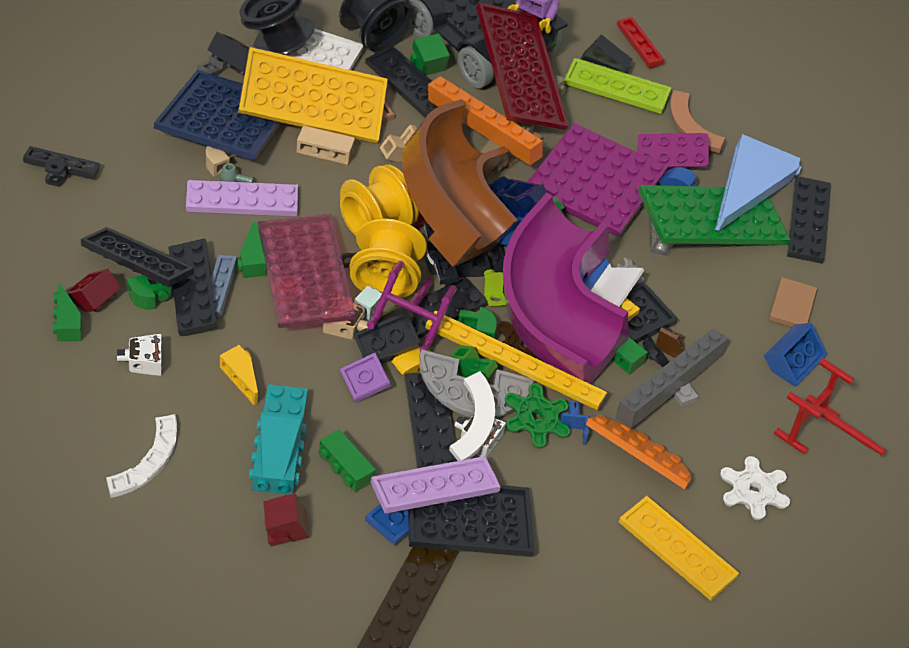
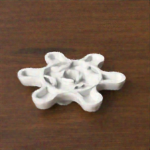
[720,456,790,521]

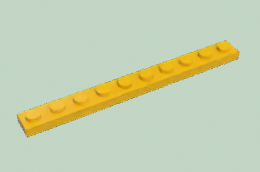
[425,311,607,410]

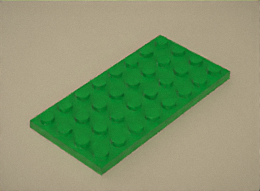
[638,185,790,245]

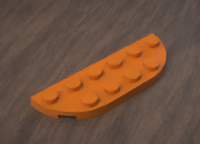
[585,415,691,489]

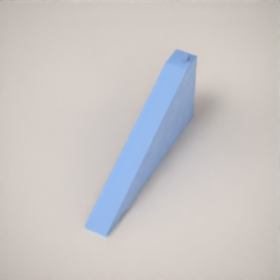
[715,134,801,231]

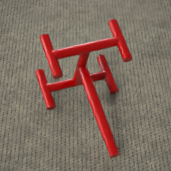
[774,358,886,456]

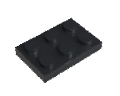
[353,311,421,363]

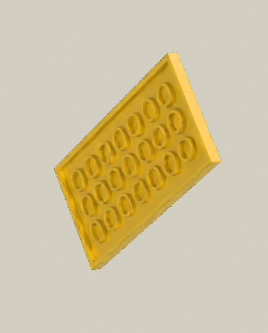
[238,47,388,143]

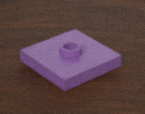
[340,353,391,403]

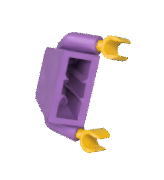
[508,0,560,33]

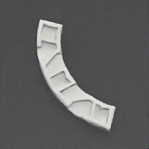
[449,371,495,461]
[106,414,177,498]

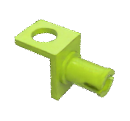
[484,269,506,306]

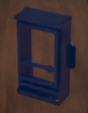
[488,176,546,218]

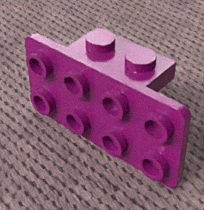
[637,133,709,168]

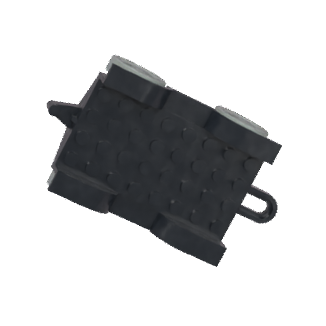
[409,0,568,88]

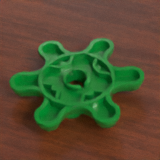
[505,383,570,448]

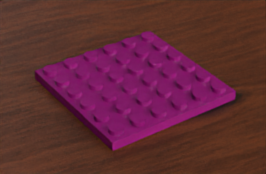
[523,123,668,237]

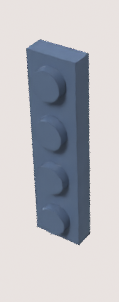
[211,255,238,317]

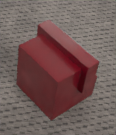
[264,493,309,546]

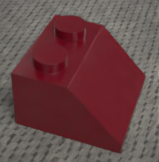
[66,269,121,312]

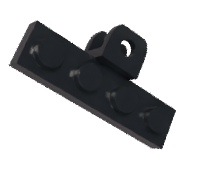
[23,146,100,186]

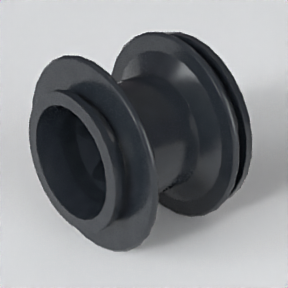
[239,0,315,56]
[339,0,414,52]

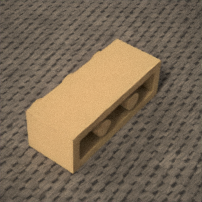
[296,126,355,165]

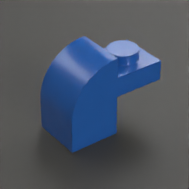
[659,167,697,186]

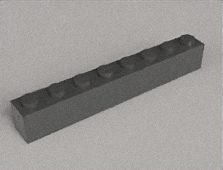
[616,329,728,429]

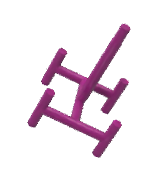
[367,261,457,352]

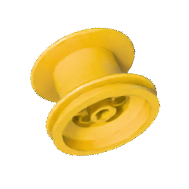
[340,164,419,236]
[349,219,427,298]

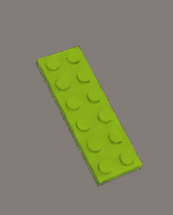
[564,58,671,114]

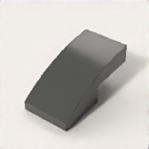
[197,55,228,75]

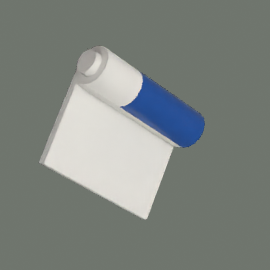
[582,258,644,307]

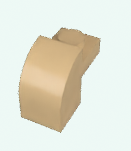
[380,124,417,162]
[206,146,236,177]

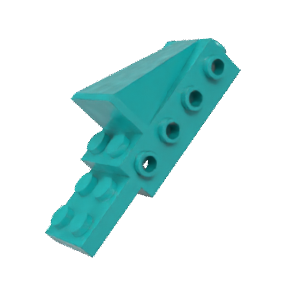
[249,384,308,495]

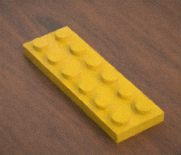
[619,496,739,601]

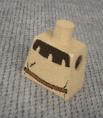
[323,295,368,339]

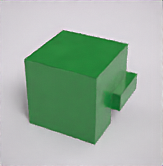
[409,34,450,76]

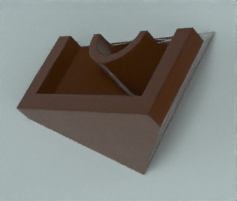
[656,327,686,358]

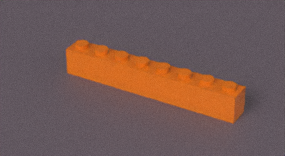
[428,76,543,165]

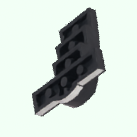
[424,224,505,285]

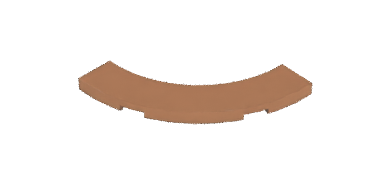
[671,90,725,153]

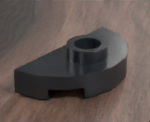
[642,337,669,367]

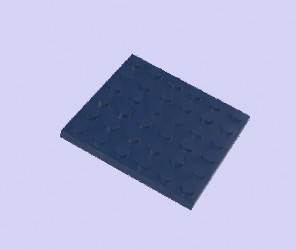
[154,70,282,161]

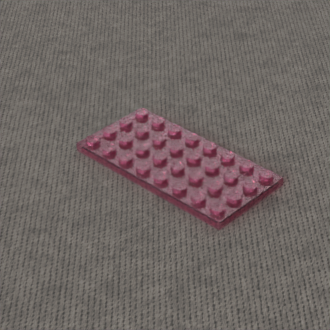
[258,214,355,328]

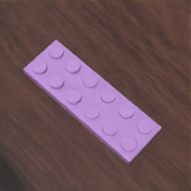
[186,180,298,216]
[371,456,501,514]

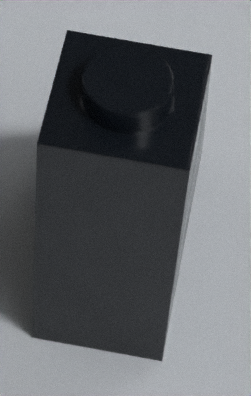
[580,34,633,74]

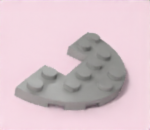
[419,349,534,418]

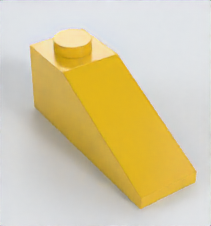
[220,345,258,406]

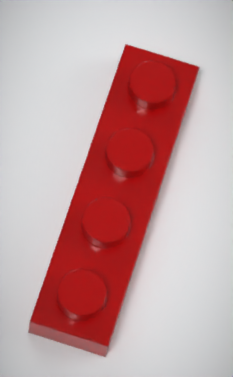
[617,17,664,68]

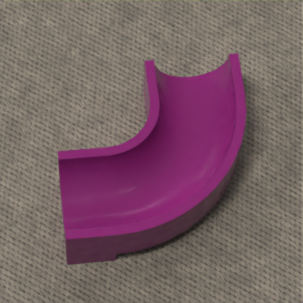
[503,193,629,384]

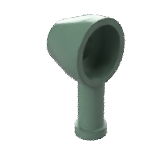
[220,163,254,183]

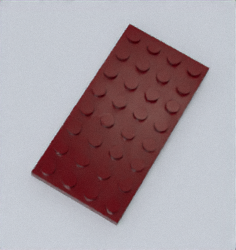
[476,3,569,130]

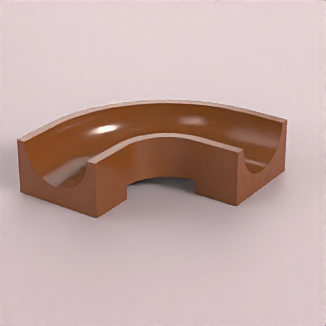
[402,99,518,267]

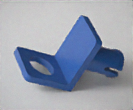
[560,401,589,445]

